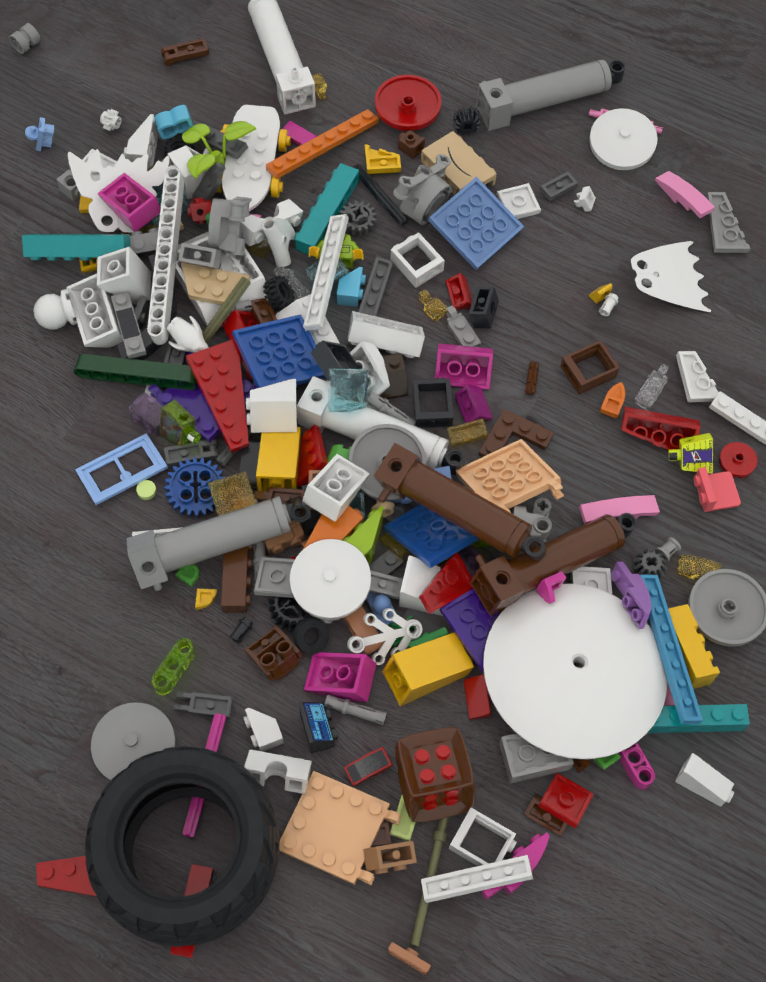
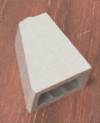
[675,753,734,807]

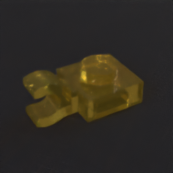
[312,73,327,100]
[419,289,448,322]

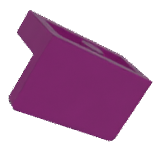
[455,384,493,426]

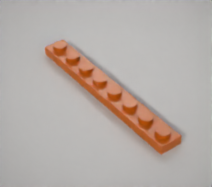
[266,109,379,179]

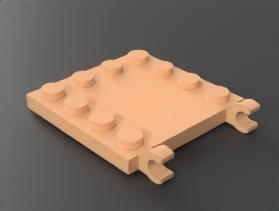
[455,439,564,513]
[279,771,401,885]

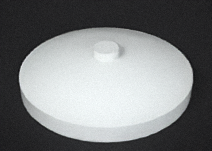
[589,109,657,170]
[290,539,371,620]

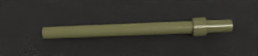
[410,817,449,947]

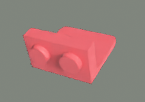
[693,467,741,512]

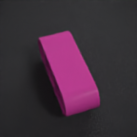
[618,742,655,790]

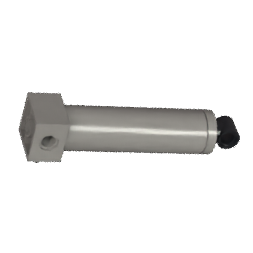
[476,59,626,131]
[127,496,311,591]

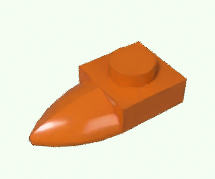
[600,382,625,419]

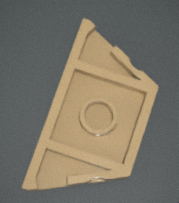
[181,262,250,305]

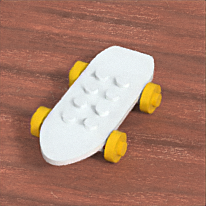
[215,105,291,212]

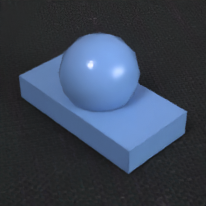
[366,592,395,626]

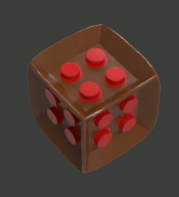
[395,727,475,822]

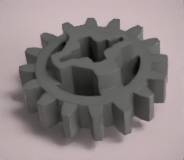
[340,200,377,236]

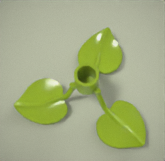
[182,121,256,179]

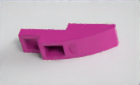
[481,833,549,900]

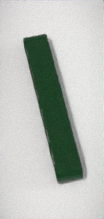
[73,354,197,390]

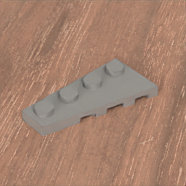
[706,192,750,253]

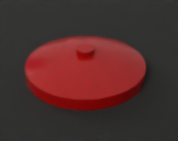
[375,75,441,131]

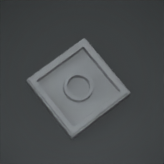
[254,557,295,598]

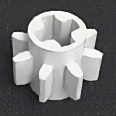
[100,109,121,131]

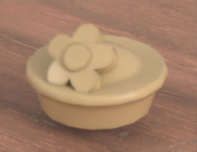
[371,500,395,517]

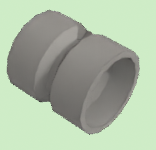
[9,23,41,54]

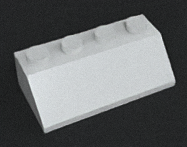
[67,274,123,348]
[348,311,425,358]

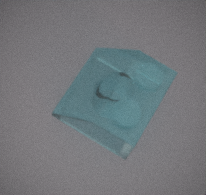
[328,369,368,412]

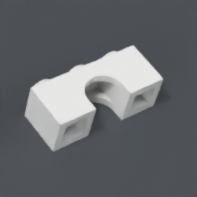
[244,750,312,794]

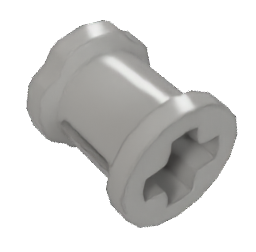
[655,537,681,563]

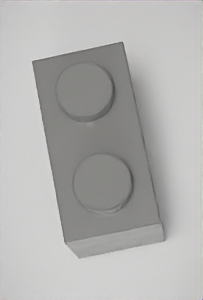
[178,243,222,269]

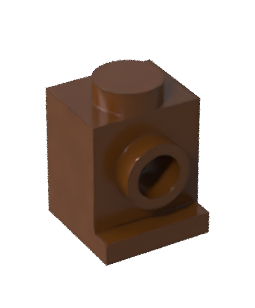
[398,130,425,159]

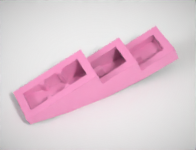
[655,171,715,218]
[579,495,660,524]

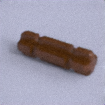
[525,361,539,395]

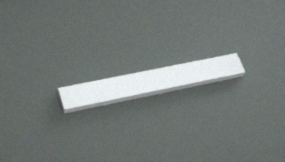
[303,214,349,331]

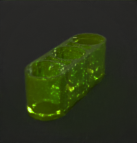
[151,638,195,695]

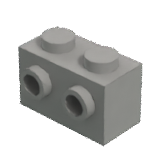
[130,228,159,255]

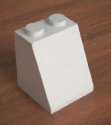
[97,247,151,305]
[246,379,297,433]
[399,556,443,616]

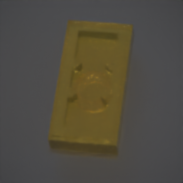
[447,418,488,447]

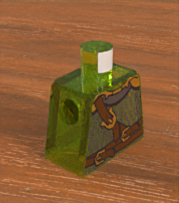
[160,399,201,446]

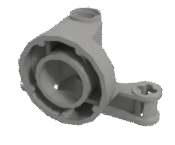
[393,154,452,226]
[208,196,252,255]
[506,498,552,560]

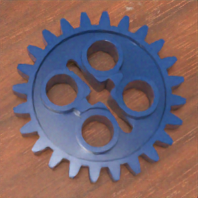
[164,457,227,518]

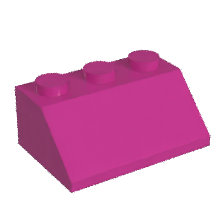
[435,344,493,390]

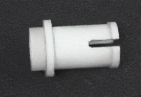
[599,293,618,317]

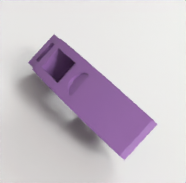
[611,562,651,629]

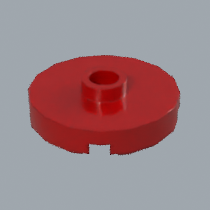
[719,442,758,478]

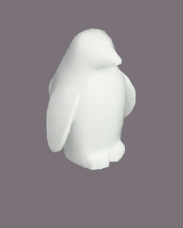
[166,316,209,353]

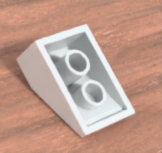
[124,114,158,169]
[350,341,390,406]
[302,454,370,522]

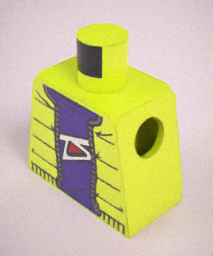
[668,433,713,473]

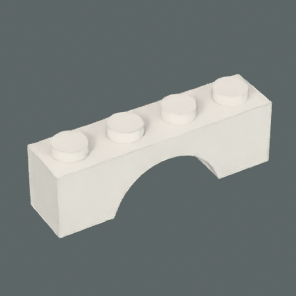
[240,199,303,246]

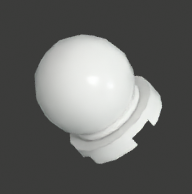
[33,288,78,330]

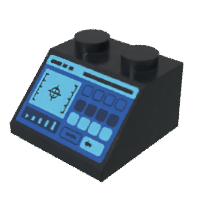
[298,702,338,754]

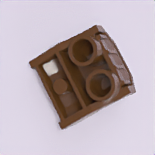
[244,625,302,680]

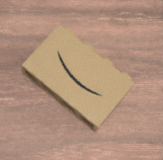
[421,131,496,195]

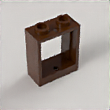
[560,340,619,394]

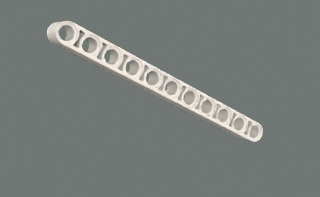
[147,165,185,345]

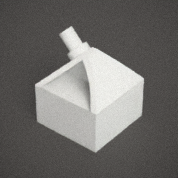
[168,146,210,200]

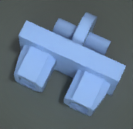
[25,117,54,151]

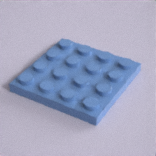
[428,177,524,270]

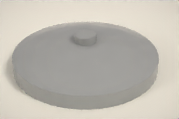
[348,424,426,501]
[688,569,766,647]
[91,702,176,781]

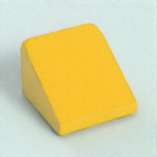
[589,283,612,304]

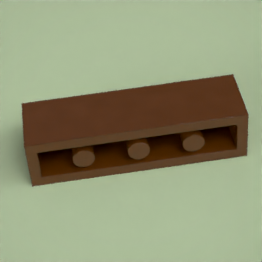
[221,544,253,613]

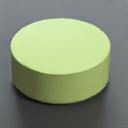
[136,480,157,500]

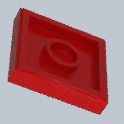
[538,773,594,829]

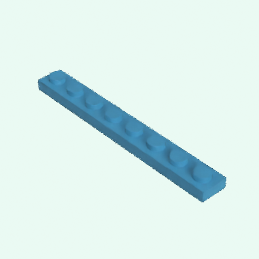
[640,575,703,724]

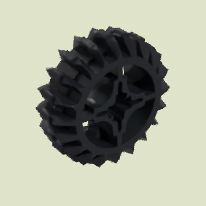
[268,596,319,633]

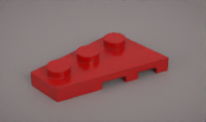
[297,424,328,488]
[419,552,473,614]
[36,856,97,897]

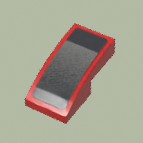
[344,747,393,786]

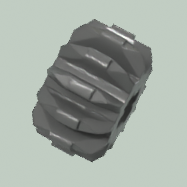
[633,548,667,579]

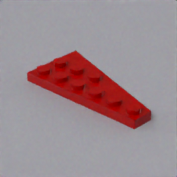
[186,339,249,453]

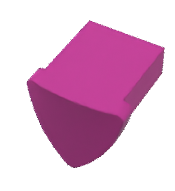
[536,571,566,604]

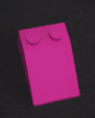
[97,173,161,232]
[304,652,377,702]

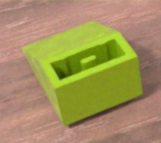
[343,506,383,565]

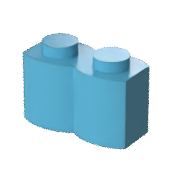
[154,105,193,139]

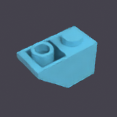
[337,267,366,307]

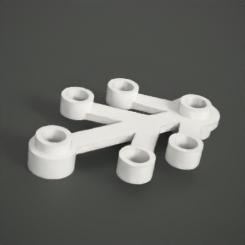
[347,608,423,665]

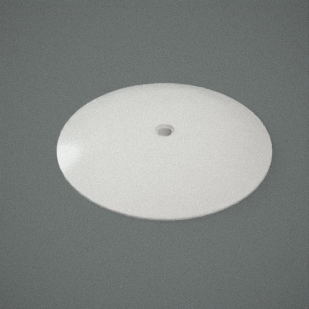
[483,584,668,759]

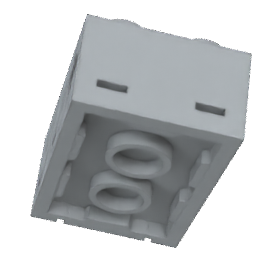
[499,733,574,784]

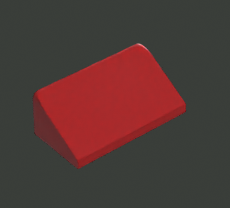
[445,273,473,310]
[464,675,491,720]

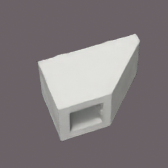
[243,708,284,751]

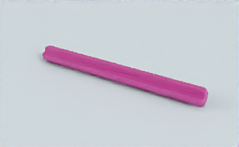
[182,713,226,838]

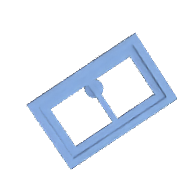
[75,433,168,505]

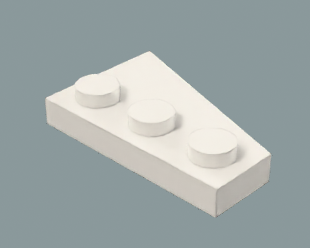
[676,351,719,402]

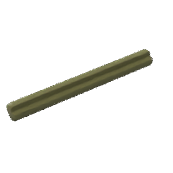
[202,277,251,344]

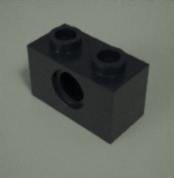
[469,287,499,328]

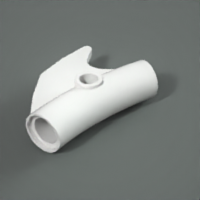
[261,217,296,267]

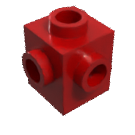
[187,197,212,224]

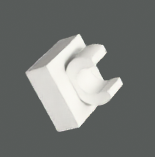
[574,186,596,211]

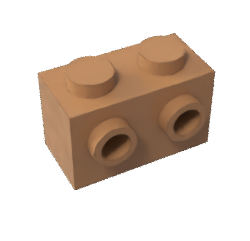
[363,841,417,874]

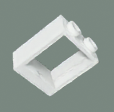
[390,232,445,288]
[449,808,517,866]

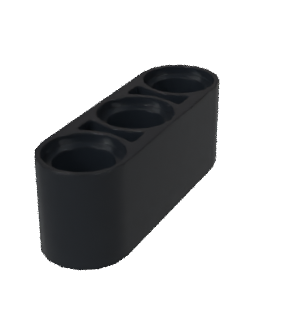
[239,439,261,490]

